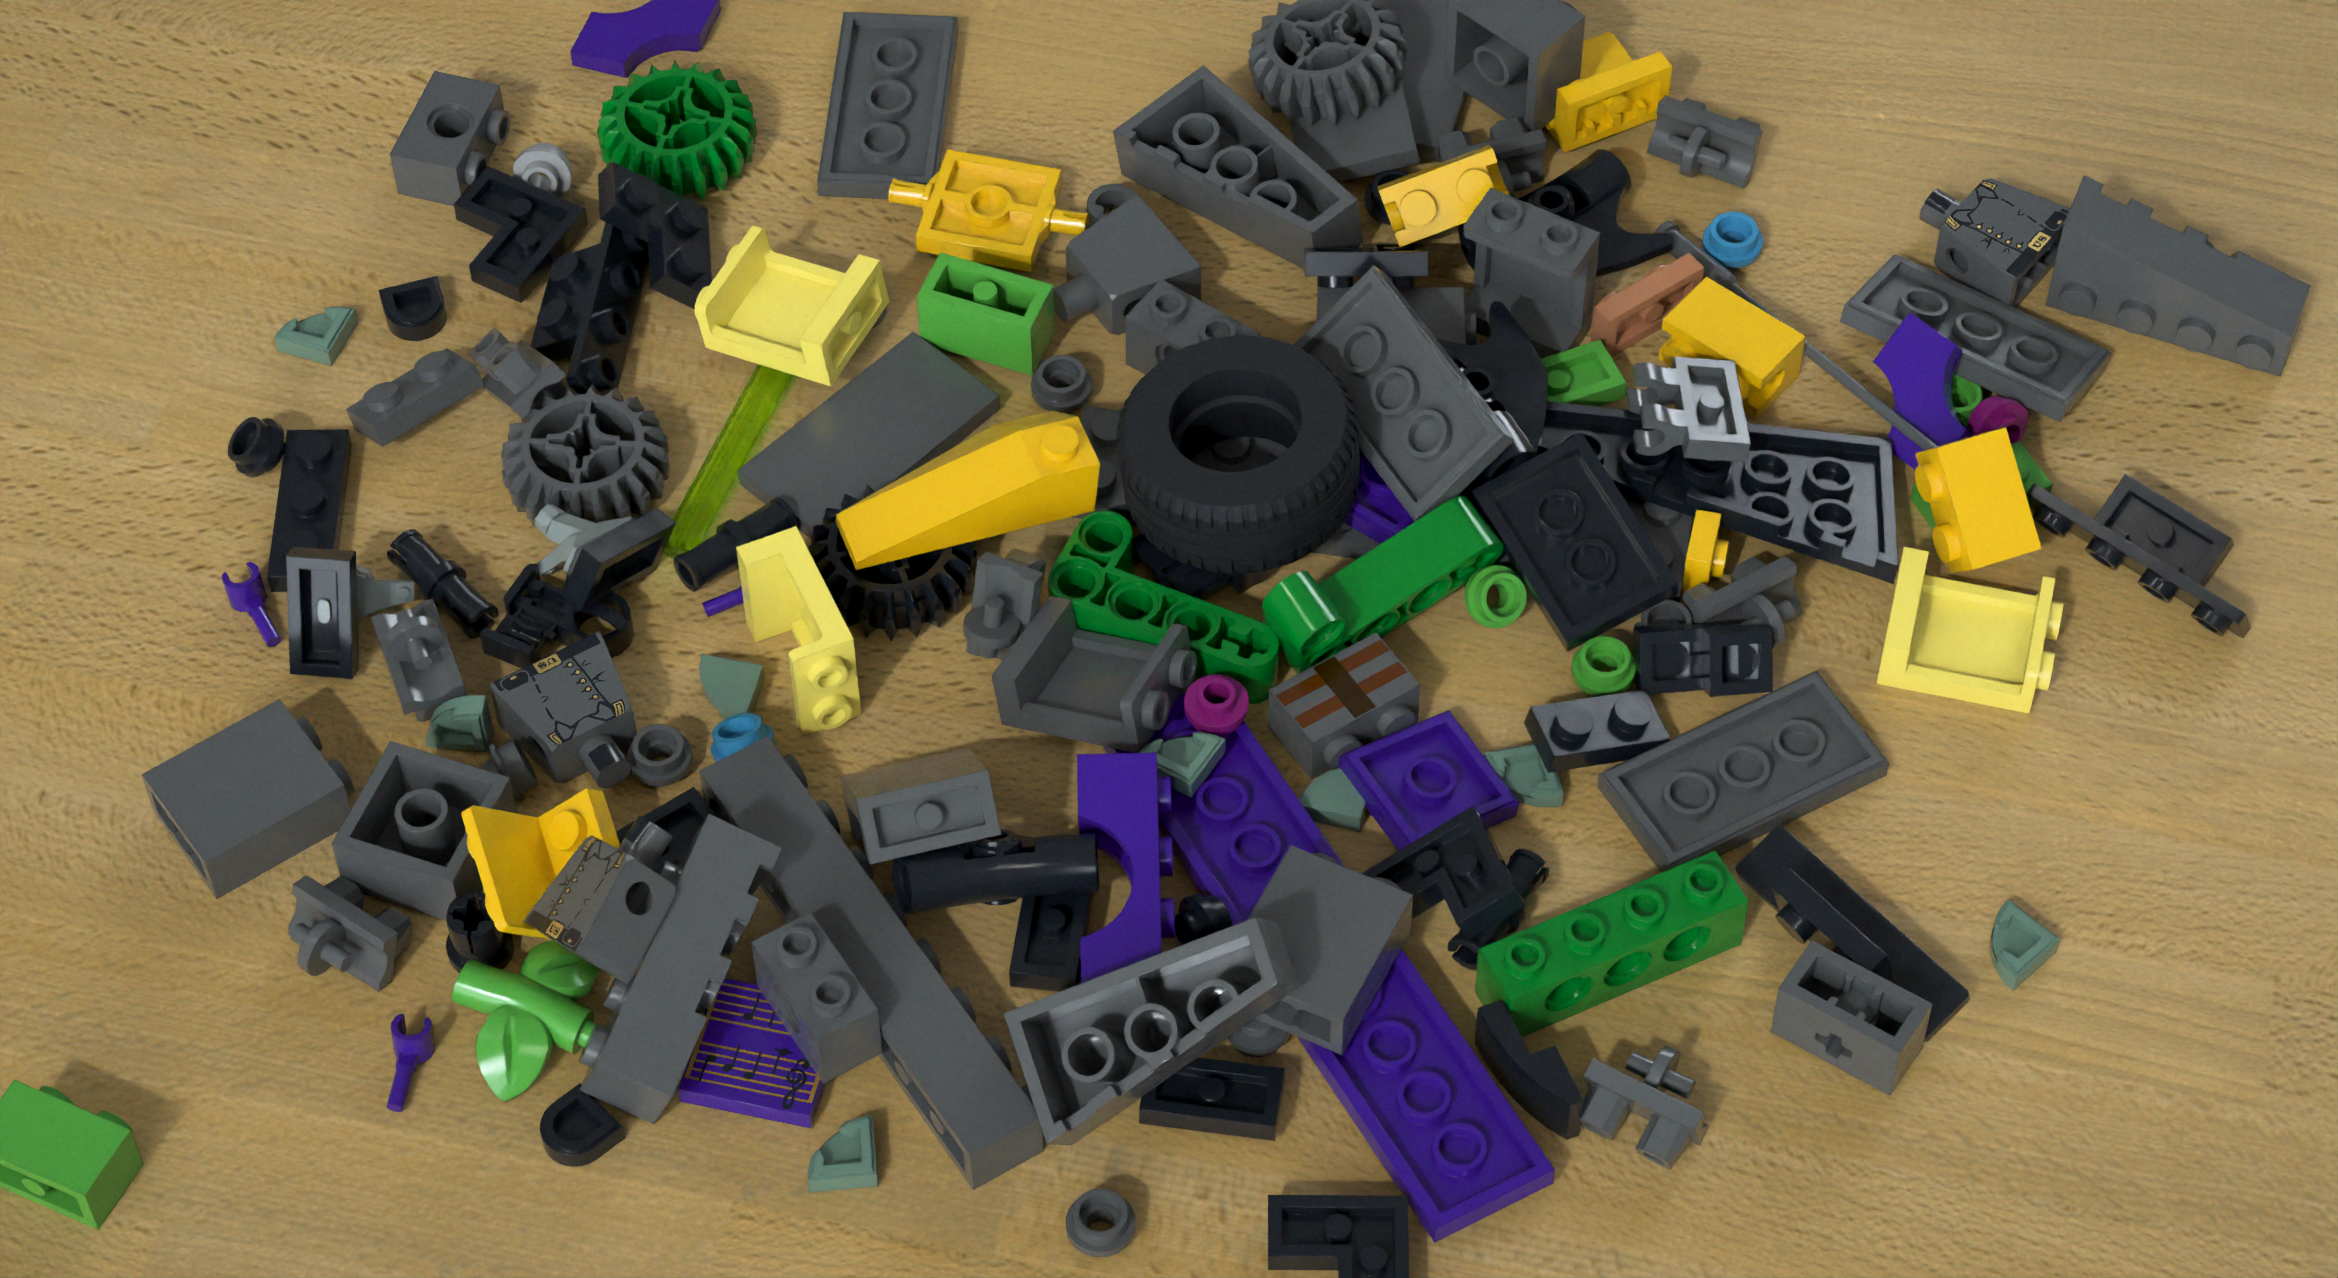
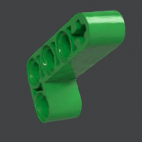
[1262,496,1504,674]
[1048,511,1279,704]

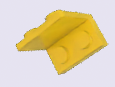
[1545,32,1672,153]
[461,788,620,940]

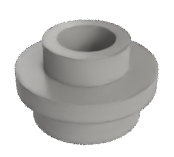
[513,143,573,197]

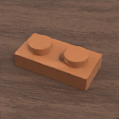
[1590,253,1704,357]

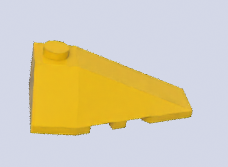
[836,411,1100,570]

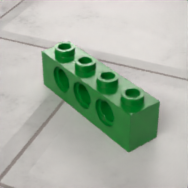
[1475,851,1749,1037]

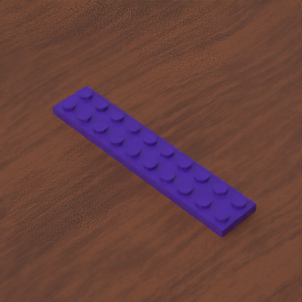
[1103,693,1555,1243]

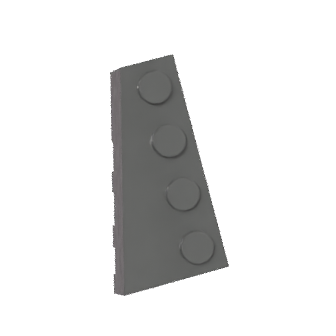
[1113,65,1363,269]
[2046,175,2311,377]
[579,814,782,1124]
[1004,917,1299,1145]

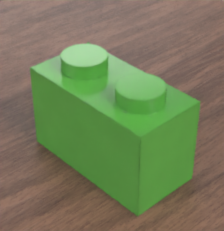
[917,252,1055,376]
[0,1079,144,1230]

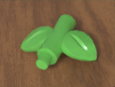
[452,940,606,1103]

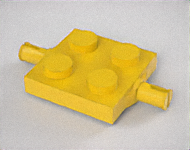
[888,149,1090,272]

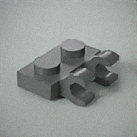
[1626,356,1751,462]

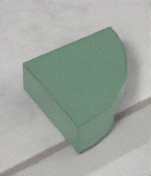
[274,306,358,366]
[699,654,765,720]
[426,695,494,752]
[1139,732,1226,798]
[1484,744,1564,807]
[1299,768,1367,832]
[1990,899,2060,991]
[808,1115,878,1193]

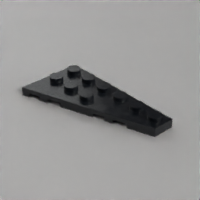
[1537,401,1898,584]

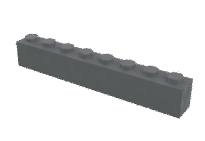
[699,736,1044,1190]

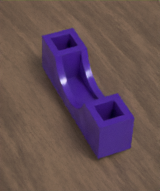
[1077,752,1175,983]

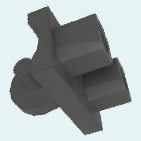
[1647,95,1763,188]
[1438,117,1547,198]
[469,328,566,419]
[963,549,1046,661]
[1682,556,1802,649]
[371,598,466,722]
[288,875,412,992]
[1579,1045,1709,1169]

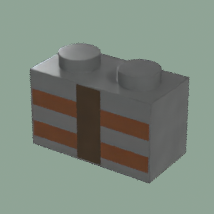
[1268,633,1420,780]

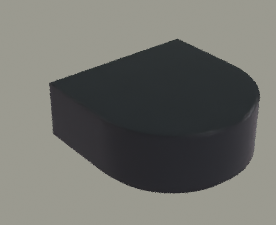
[378,276,447,341]
[540,1083,625,1167]

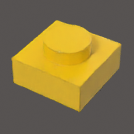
[1681,509,1730,597]

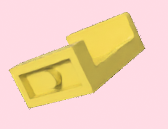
[695,225,890,386]
[736,526,862,735]
[1877,547,2064,714]

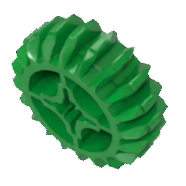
[597,61,757,200]

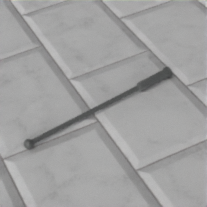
[1654,221,1938,450]

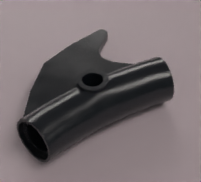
[1458,149,1674,277]
[1435,301,1548,481]
[893,829,1099,914]

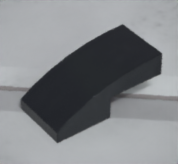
[1634,624,1773,697]
[1475,999,1583,1140]

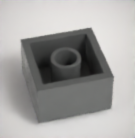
[1444,0,1585,132]
[331,741,518,920]

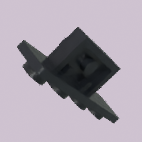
[531,222,649,396]
[2026,474,2251,638]
[1735,826,1970,1042]

